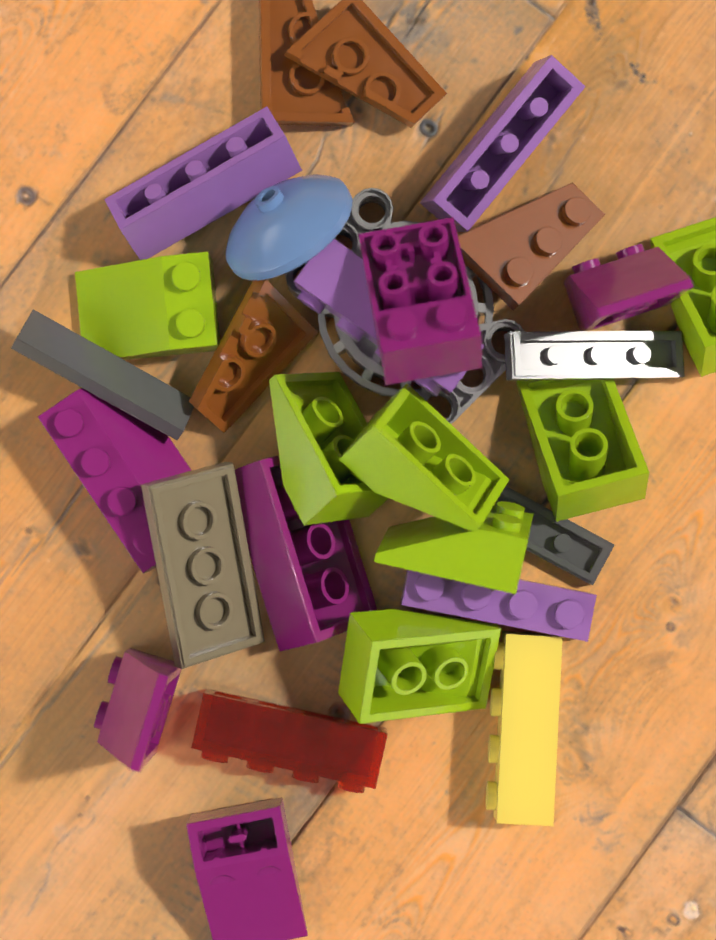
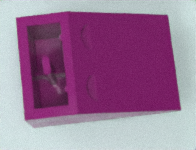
[358,217,482,385]
[186,797,308,940]

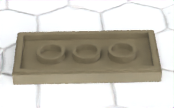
[141,462,265,669]

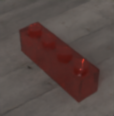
[191,688,388,793]

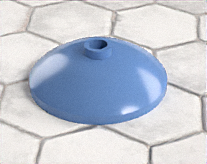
[226,174,352,280]

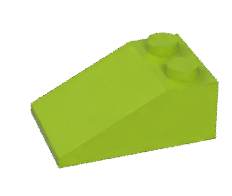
[650,217,716,377]
[75,252,220,360]
[269,372,389,525]
[516,380,649,522]
[339,383,510,532]
[374,501,533,594]
[338,609,501,724]

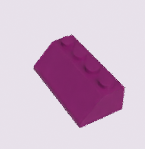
[38,388,192,573]
[234,455,377,652]

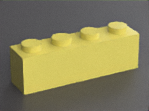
[486,631,563,826]

